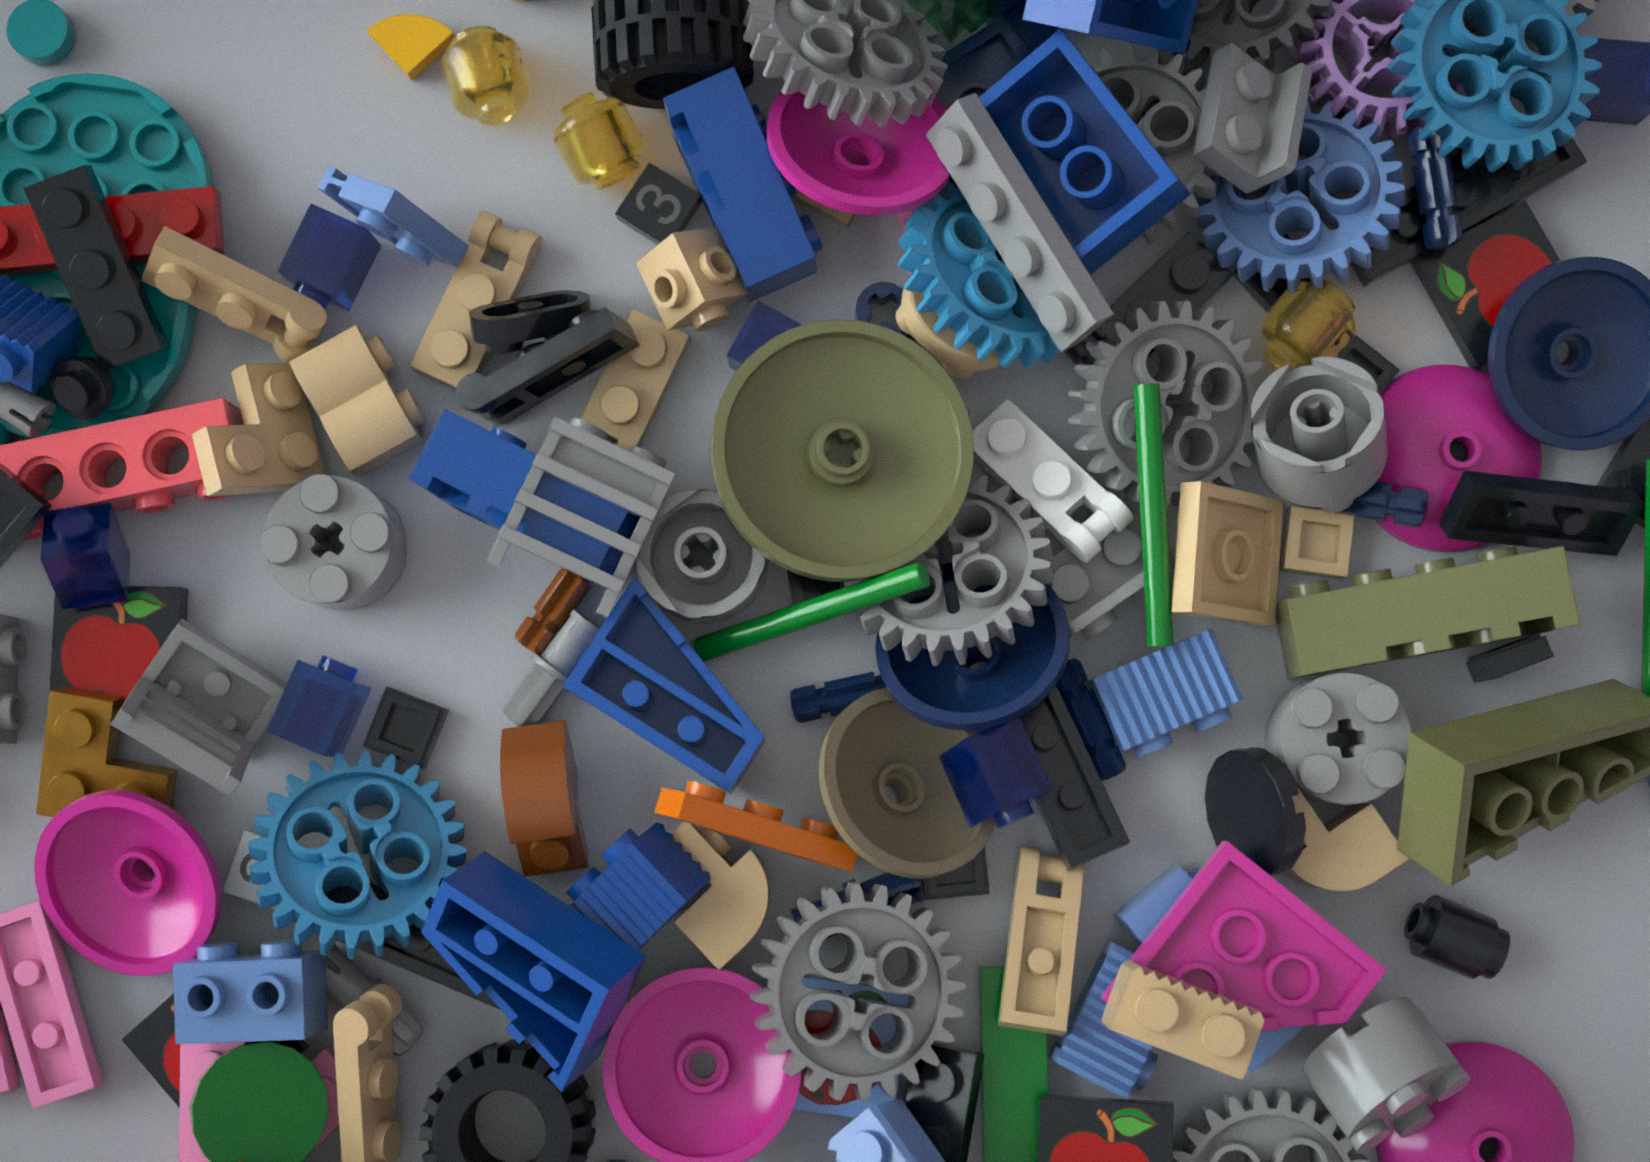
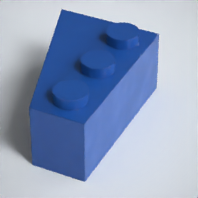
[663,66,823,303]
[408,409,640,575]
[563,576,766,795]
[421,851,647,1092]

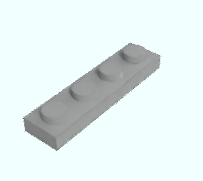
[926,93,1114,352]

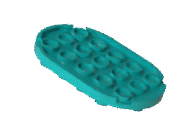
[0,73,214,439]

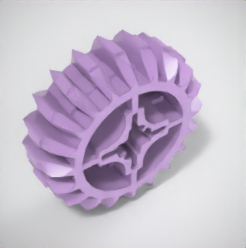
[1292,0,1460,141]

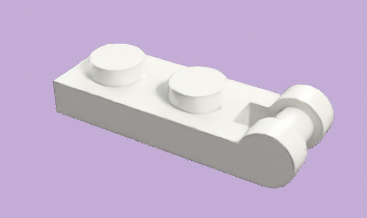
[972,399,1134,563]

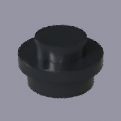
[50,356,115,419]

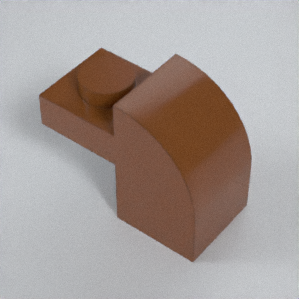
[500,720,588,877]

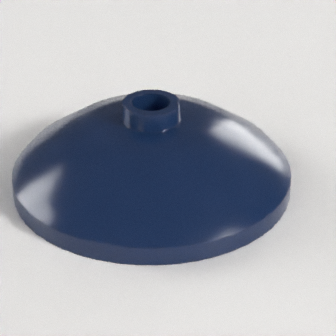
[1488,257,1650,451]
[875,562,1070,730]

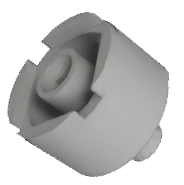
[1251,356,1388,512]
[259,474,407,610]
[636,489,768,624]
[1265,673,1412,805]
[1303,997,1471,1154]

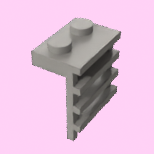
[486,417,675,618]
[110,618,292,796]

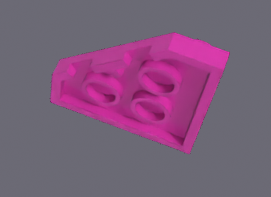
[1100,841,1387,1032]

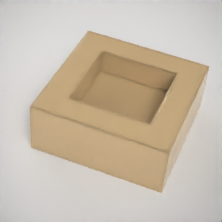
[1279,506,1355,580]

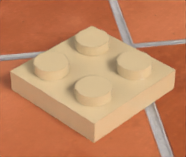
[1172,481,1283,626]

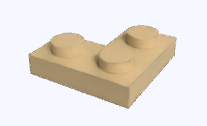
[192,363,326,496]

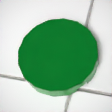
[189,1041,328,1162]

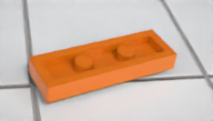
[654,780,858,873]

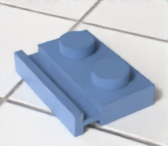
[317,166,469,268]

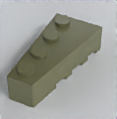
[1276,546,1581,679]
[1397,679,1650,886]

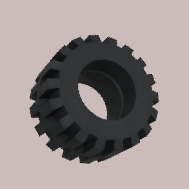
[591,0,754,109]
[420,1039,596,1162]

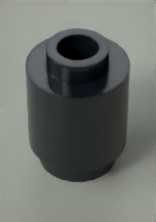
[1404,895,1510,979]

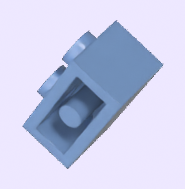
[173,939,328,1044]

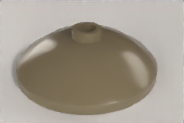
[819,688,1000,879]

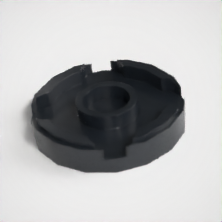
[1205,747,1306,877]

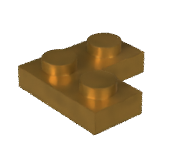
[36,686,178,817]

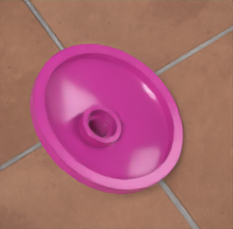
[766,89,951,216]
[1375,364,1542,553]
[34,790,222,976]
[602,967,801,1162]
[1376,1041,1574,1162]

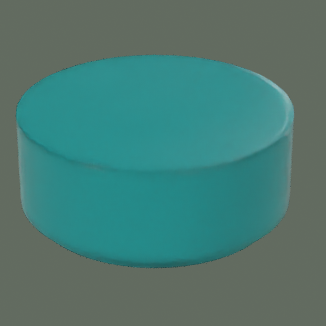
[6,0,76,66]

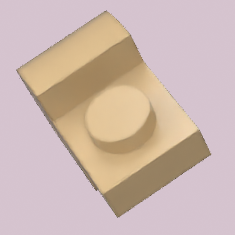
[1283,786,1409,891]
[672,822,770,970]

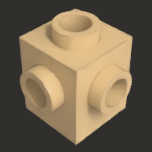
[636,226,748,332]

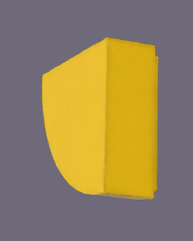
[366,14,457,81]

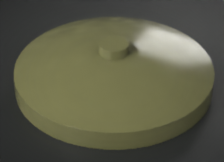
[711,319,974,582]

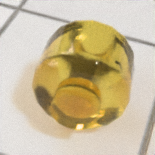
[442,26,530,125]
[552,91,646,191]
[1261,280,1357,370]

